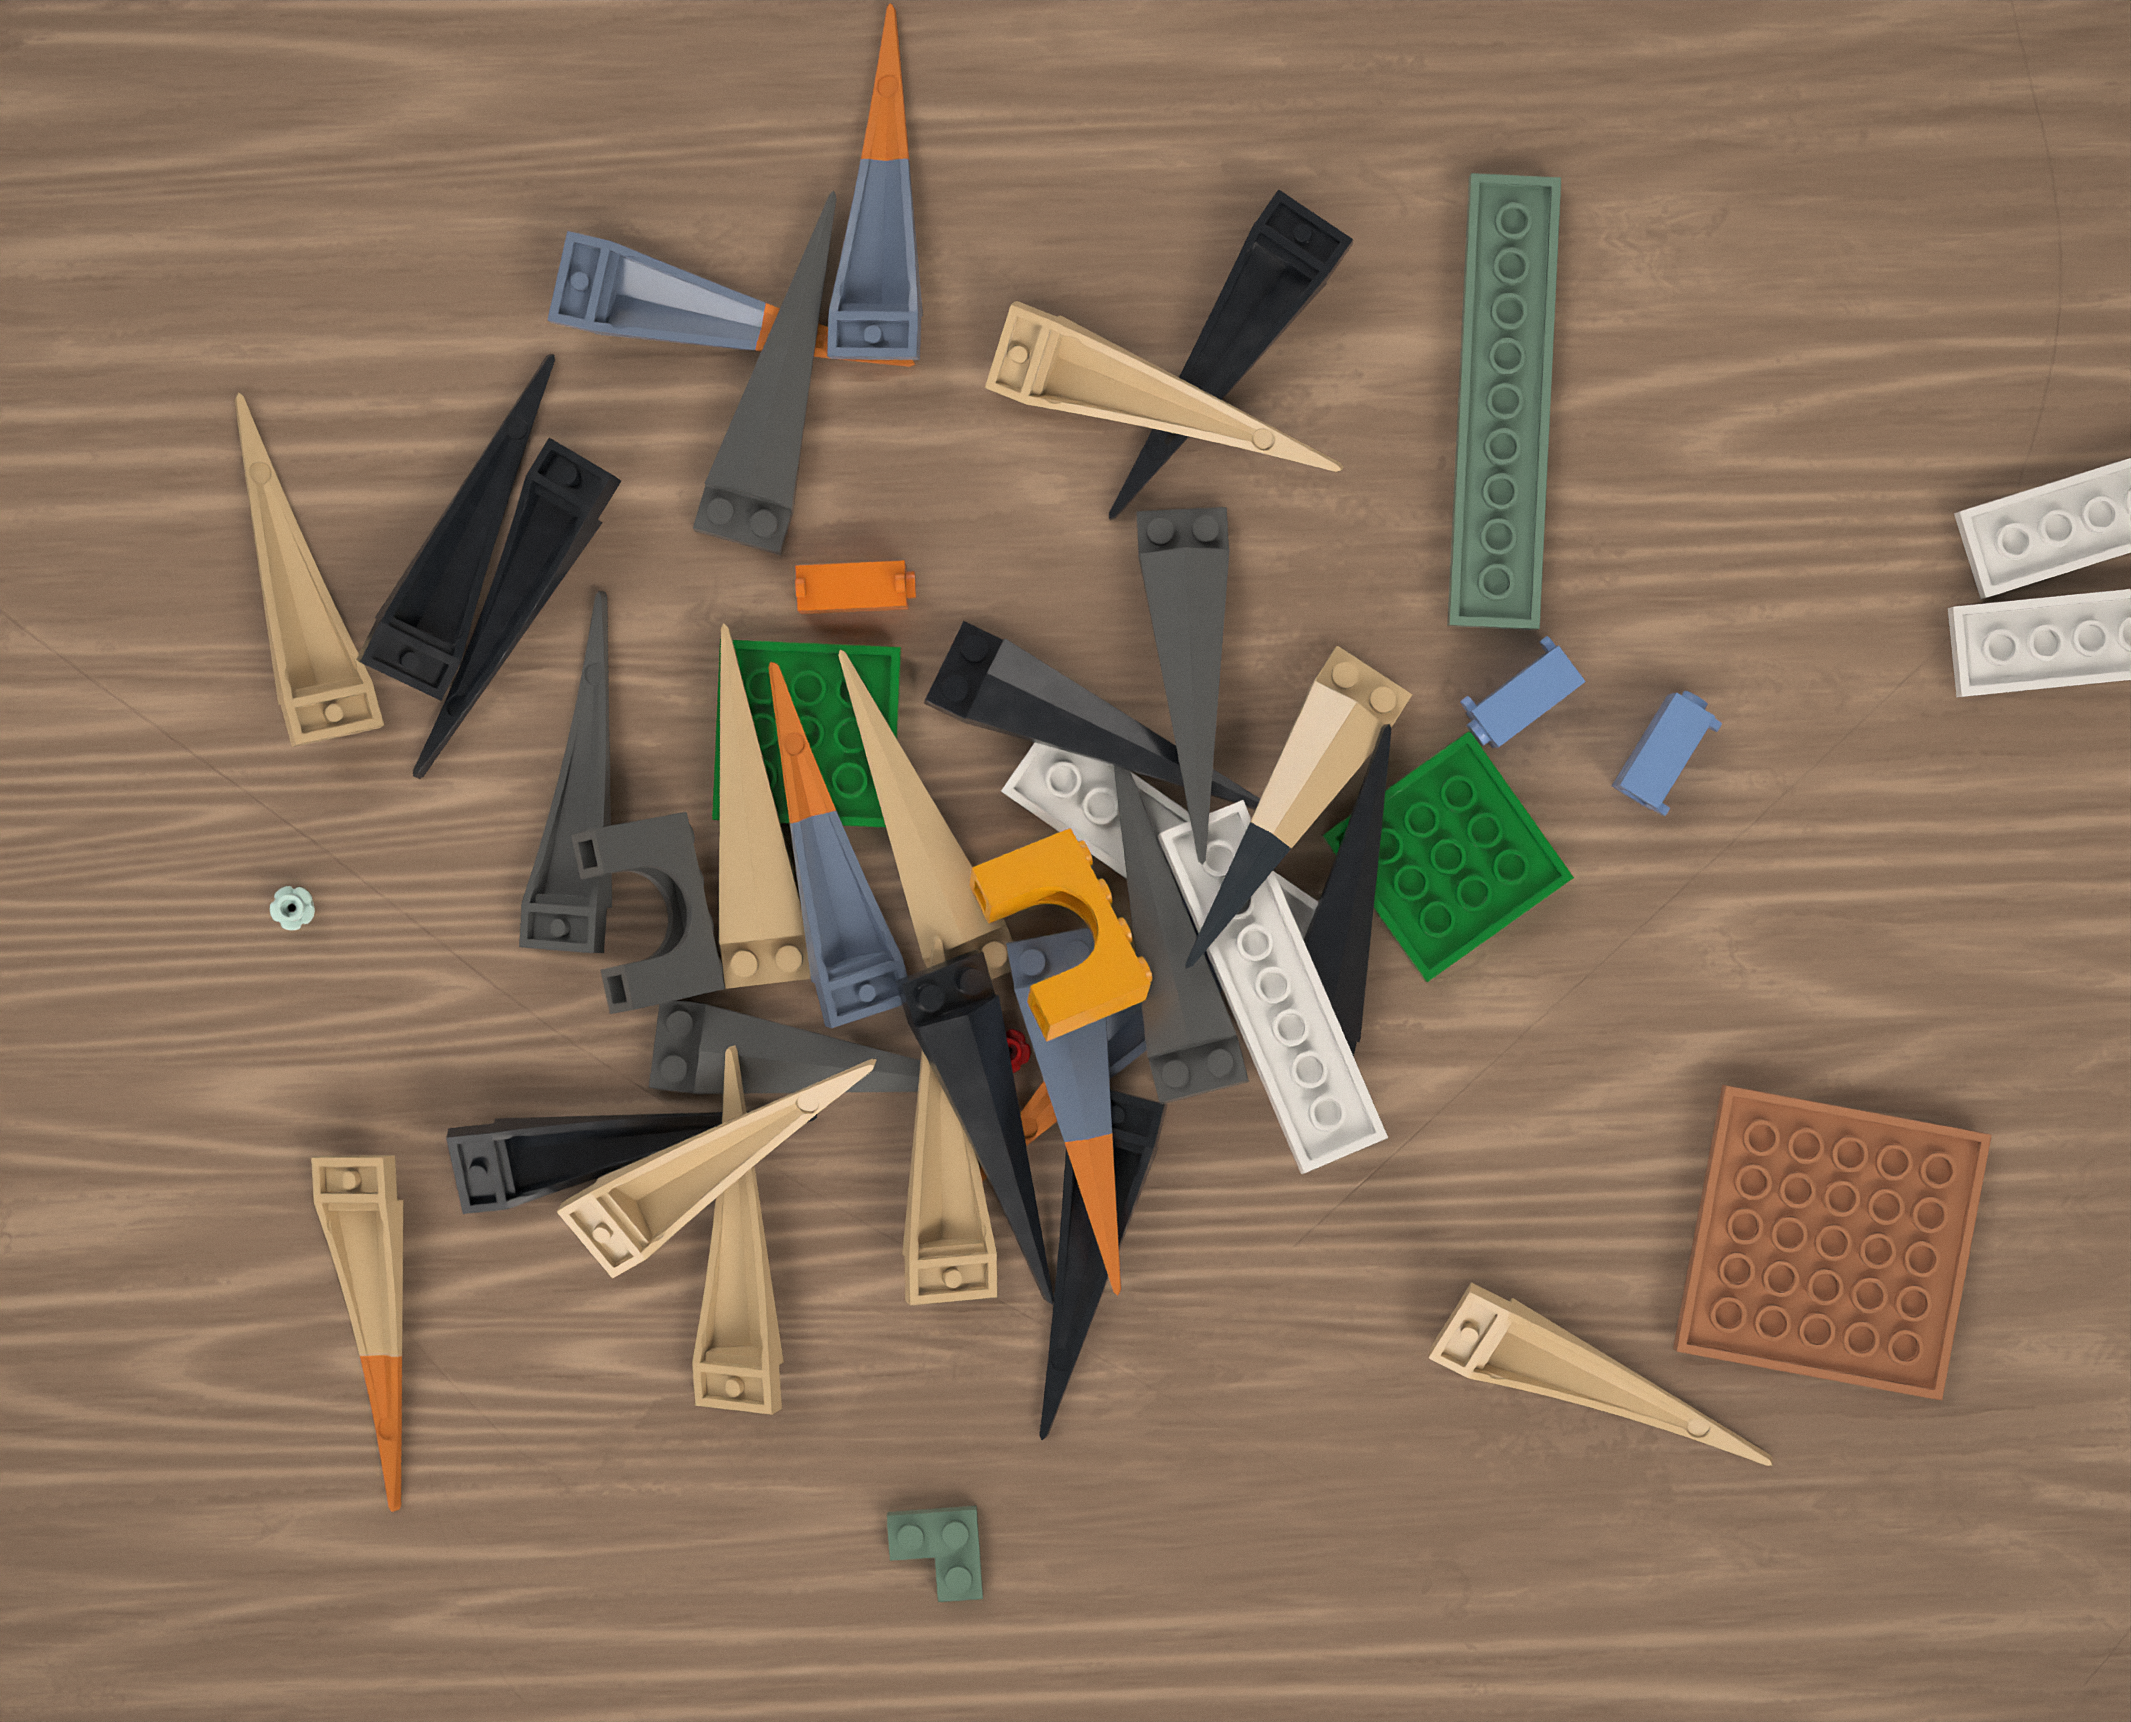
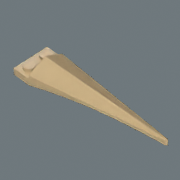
[985,301,1343,472]
[235,393,384,747]
[719,623,811,989]
[839,650,1014,980]
[902,936,997,1305]
[692,1045,784,1415]
[557,1059,877,1279]
[1428,1283,1773,1466]

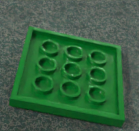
[712,639,902,827]
[1321,731,1574,982]

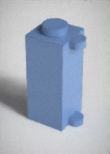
[1460,636,1586,749]
[1612,691,1722,816]

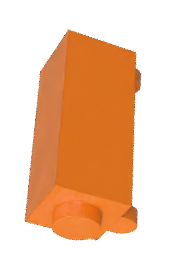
[795,560,916,614]

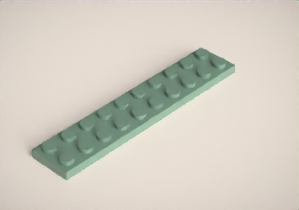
[1447,173,1561,630]

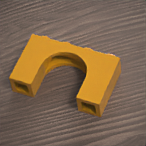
[969,828,1152,1042]

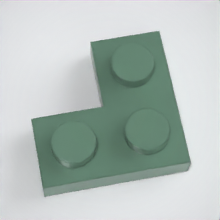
[887,1506,983,1602]

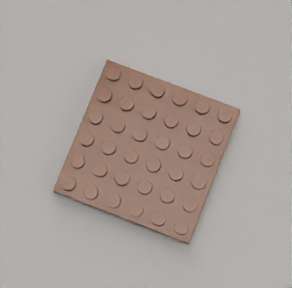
[1673,1084,1992,1401]

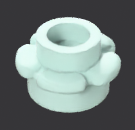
[270,886,315,930]

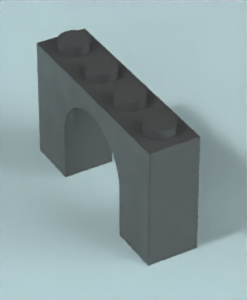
[571,812,725,1014]

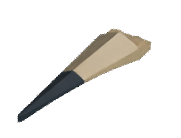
[1185,646,1413,969]

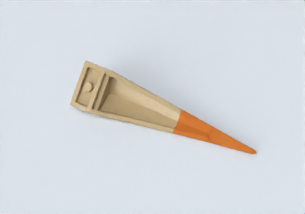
[311,1155,403,1512]

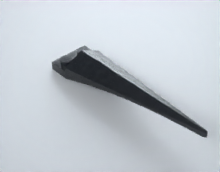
[1109,189,1353,521]
[356,354,555,701]
[413,438,621,779]
[924,621,1260,810]
[1303,724,1392,1057]
[895,949,1054,1305]
[1039,1089,1168,1440]
[446,1111,817,1214]

